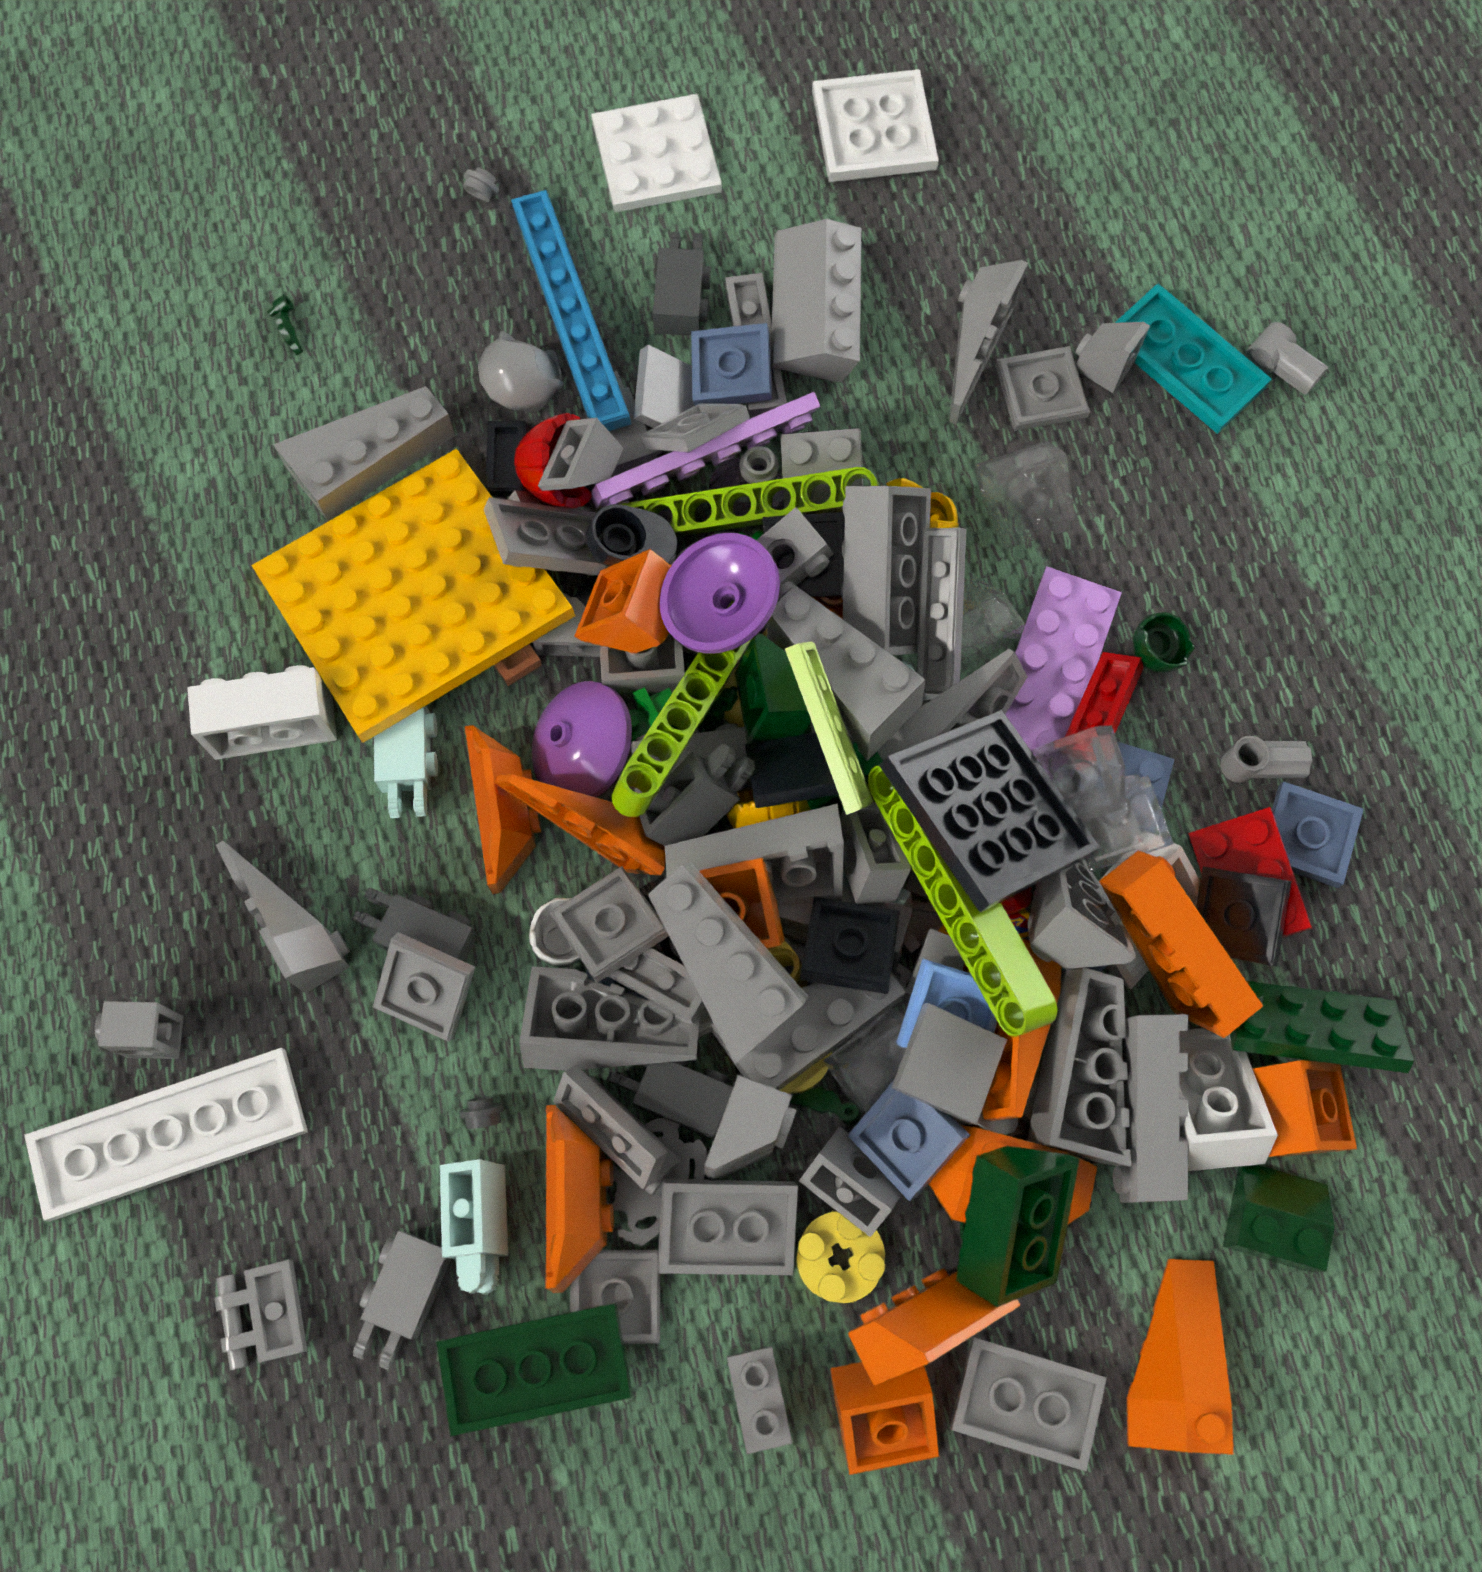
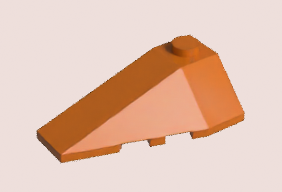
[494,774,666,876]
[963,939,1061,1121]
[1127,1259,1233,1454]

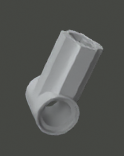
[1245,322,1329,396]
[1220,736,1312,783]

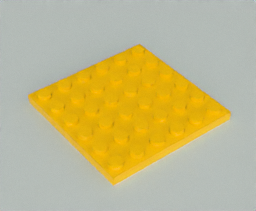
[251,448,576,743]

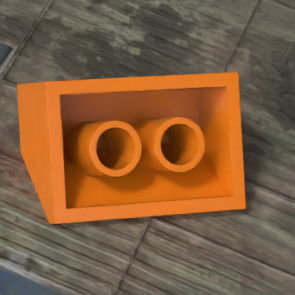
[848,1267,1021,1386]

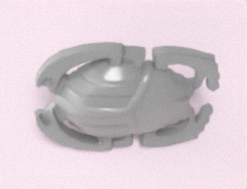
[606,1118,708,1246]

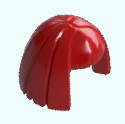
[514,413,592,509]

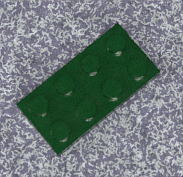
[1230,980,1414,1073]
[436,1303,633,1437]

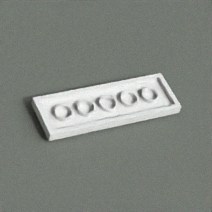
[24,1048,308,1221]

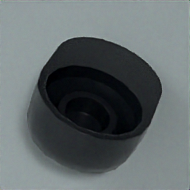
[586,504,677,567]

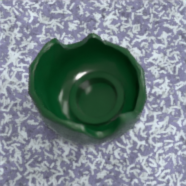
[1133,612,1195,673]

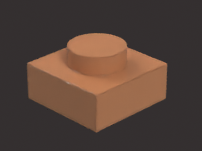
[494,644,542,686]

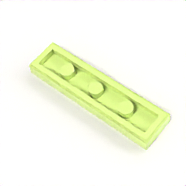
[785,641,873,815]

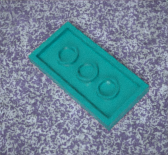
[1114,283,1272,434]

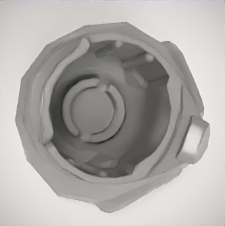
[478,331,563,413]

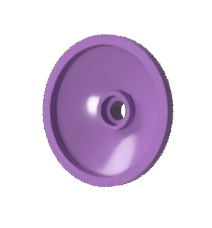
[660,533,780,653]
[532,681,632,798]

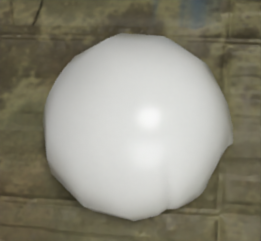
[529,898,580,966]

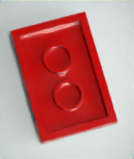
[1188,807,1313,938]

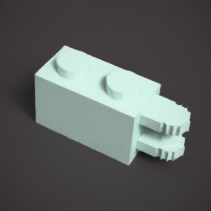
[374,706,438,819]
[440,1159,508,1295]

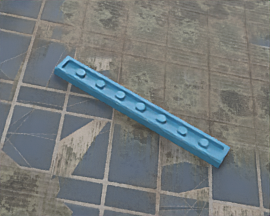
[511,190,631,431]

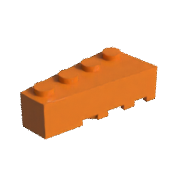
[1099,850,1263,1038]

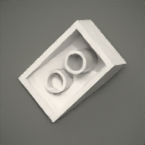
[1179,1028,1278,1171]

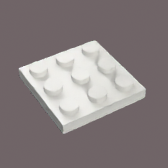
[812,69,939,182]
[591,94,722,213]

